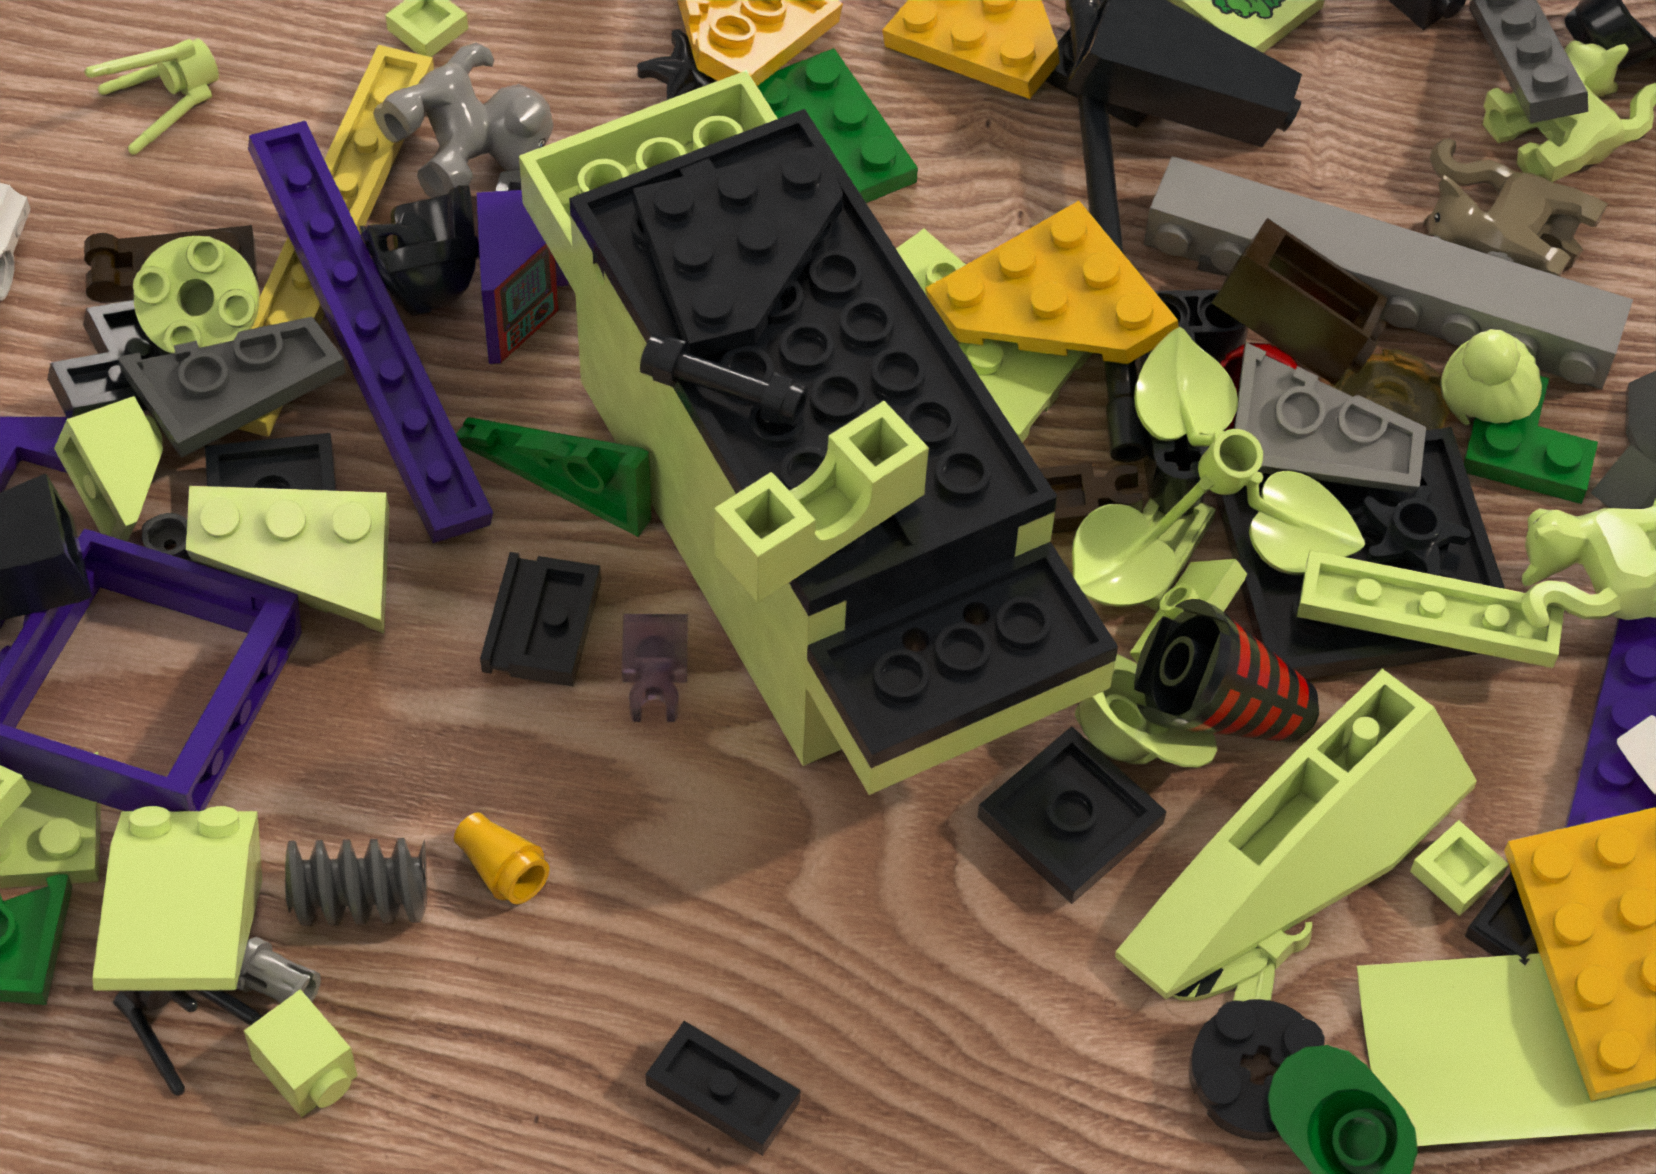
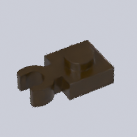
[1040,463,1143,533]

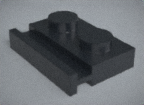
[480,552,602,687]

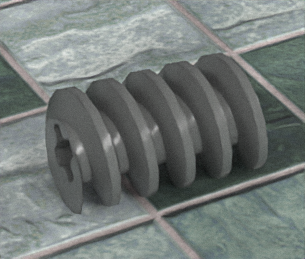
[285,838,428,926]

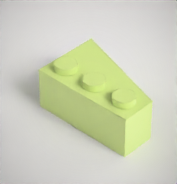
[186,486,390,633]

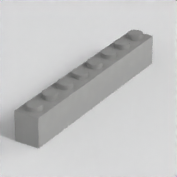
[1144,156,1633,389]

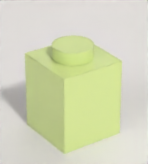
[244,989,357,1118]

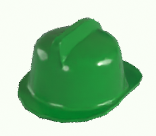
[1268,1045,1418,1174]

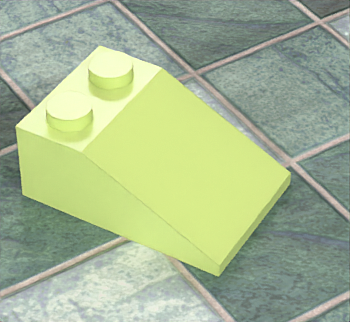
[92,806,262,990]

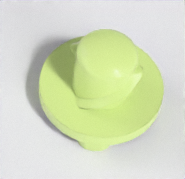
[133,236,260,354]

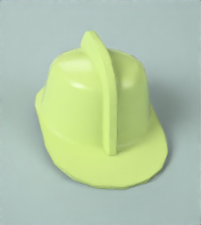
[1075,654,1217,768]

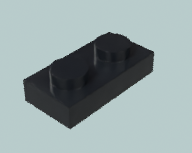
[645,1021,801,1156]

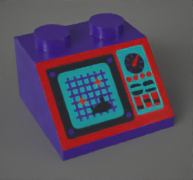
[476,190,569,364]

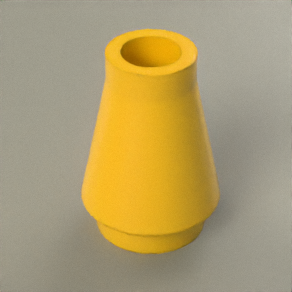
[454,812,550,904]

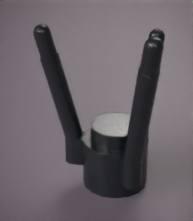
[113,990,263,1096]

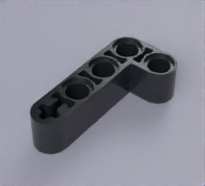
[1135,290,1248,517]

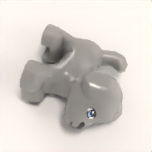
[373,42,554,198]

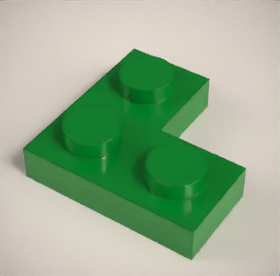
[1463,376,1598,504]

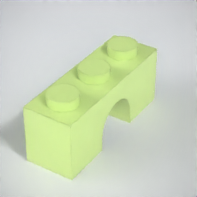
[714,401,929,603]

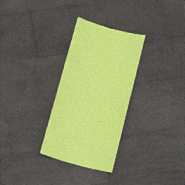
[1357,953,1656,1146]

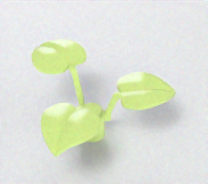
[1072,327,1365,607]

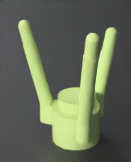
[85,38,219,155]

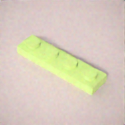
[1297,550,1564,668]

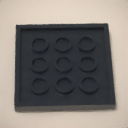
[1214,427,1505,679]

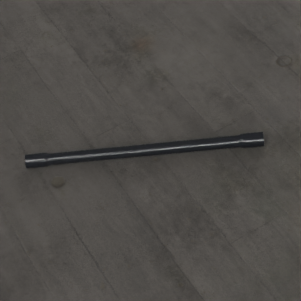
[1065,0,1148,463]

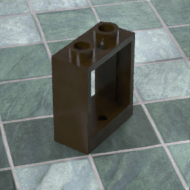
[1212,218,1388,386]

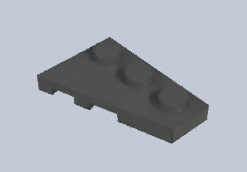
[117,317,346,458]

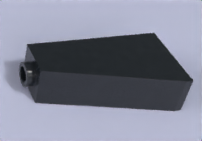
[1065,0,1302,147]
[0,473,92,621]

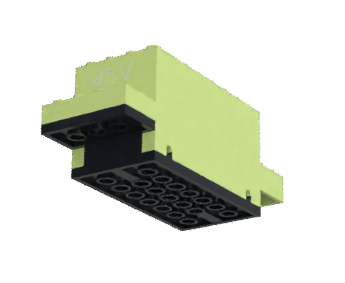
[519,70,1118,795]

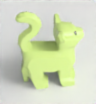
[1483,41,1656,182]
[1522,498,1656,628]

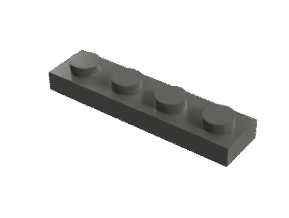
[1469,0,1589,124]

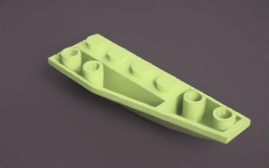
[1115,668,1477,999]

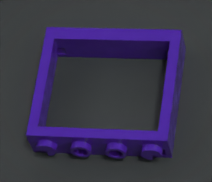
[0,528,302,811]

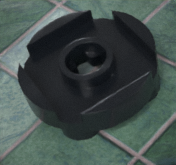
[1189,999,1325,1140]

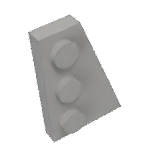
[1234,342,1426,493]

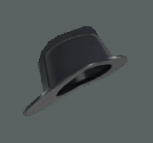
[1564,0,1656,69]

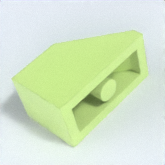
[54,396,164,541]

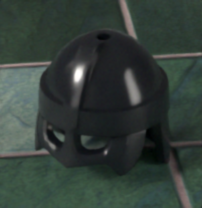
[359,185,480,316]

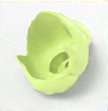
[1440,329,1542,425]

